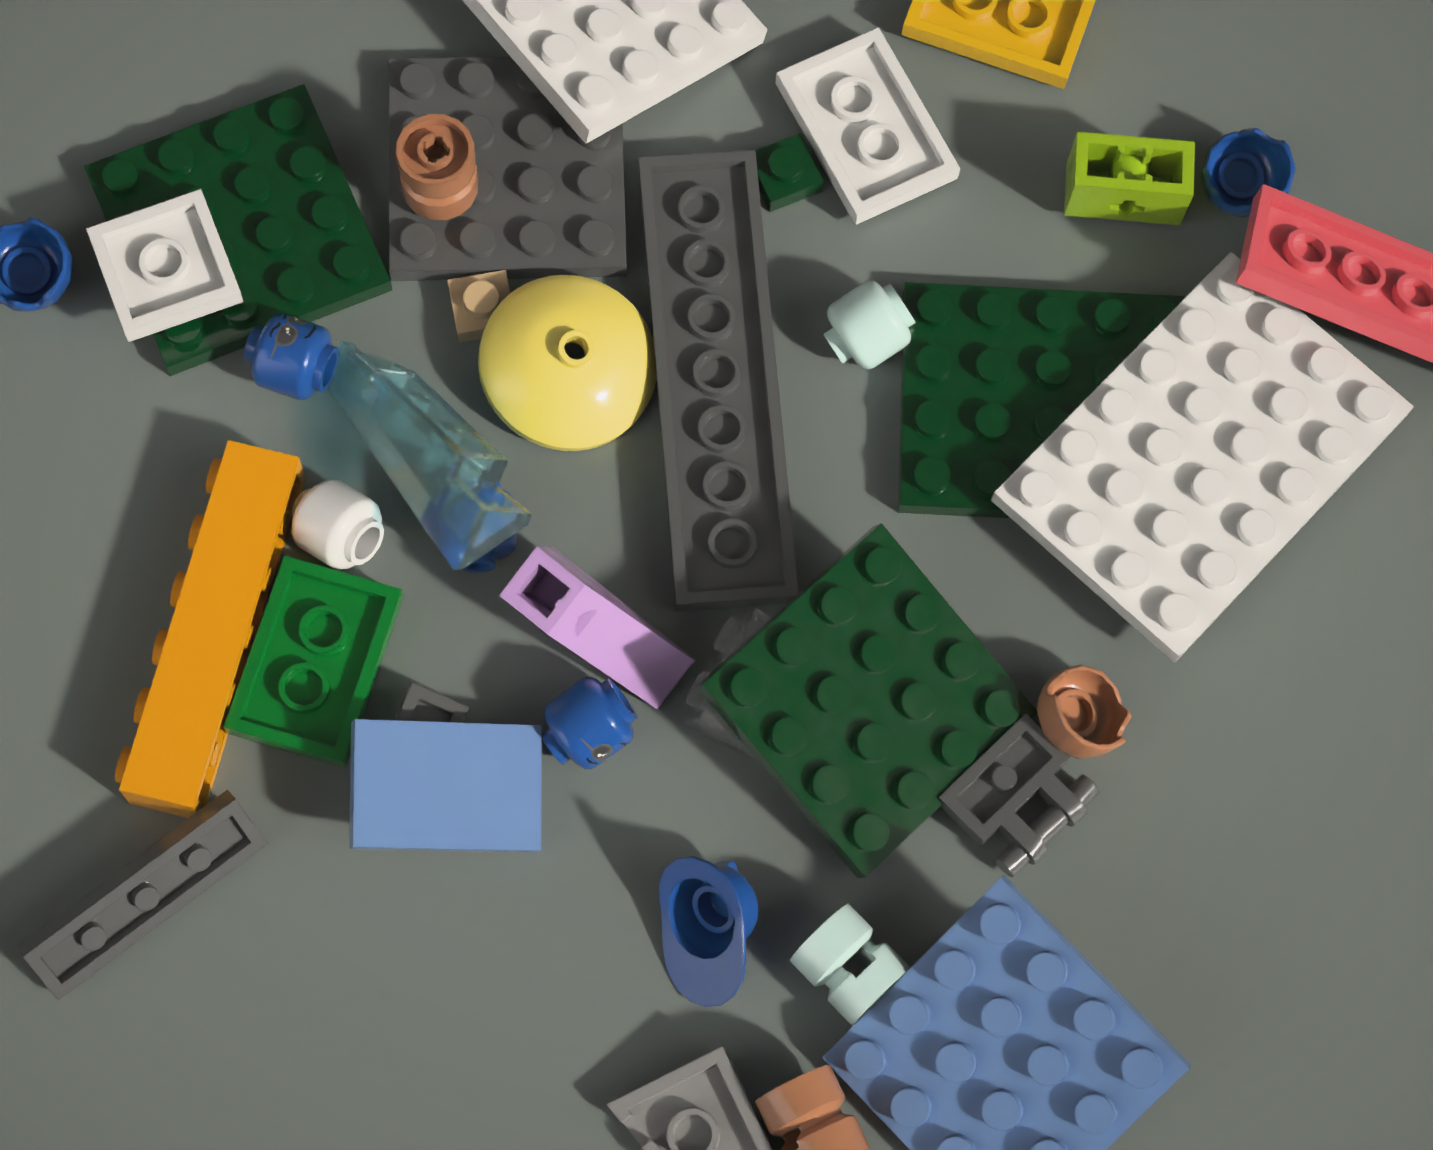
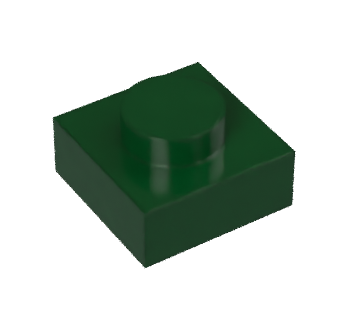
[755,133,824,212]

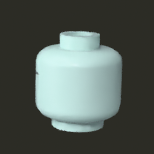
[823,281,916,370]

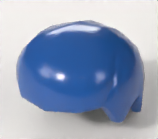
[1201,128,1296,218]
[0,217,74,312]

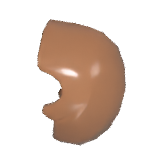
[1037,664,1132,759]

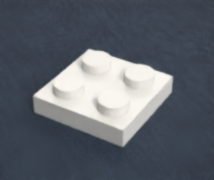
[86,189,244,342]

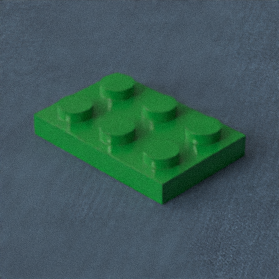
[223,555,404,768]

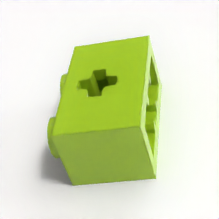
[1064,131,1195,225]

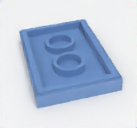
[349,719,542,853]

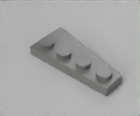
[606,1046,774,1150]

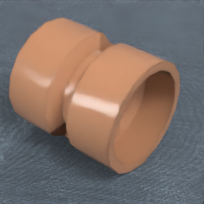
[396,114,478,220]
[755,1065,870,1150]

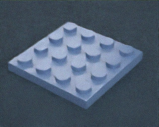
[822,875,1192,1150]

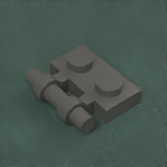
[939,714,1099,877]

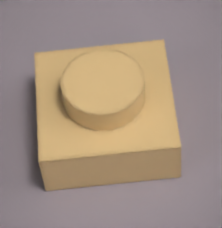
[447,270,510,343]

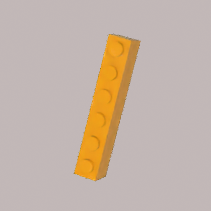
[115,440,306,818]

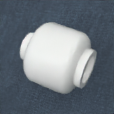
[291,479,384,570]

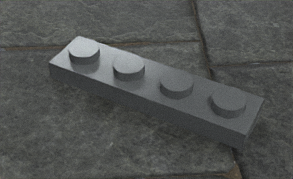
[16,789,268,1000]

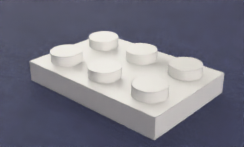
[775,27,960,225]

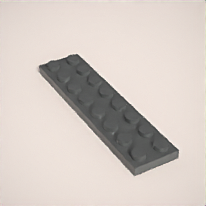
[638,150,799,612]

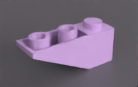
[499,546,696,709]

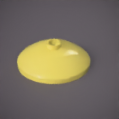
[478,275,656,451]

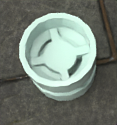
[790,903,911,1026]

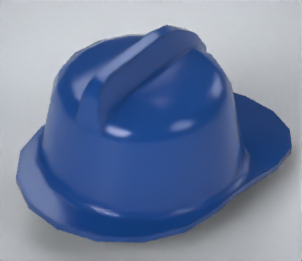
[659,856,758,1007]

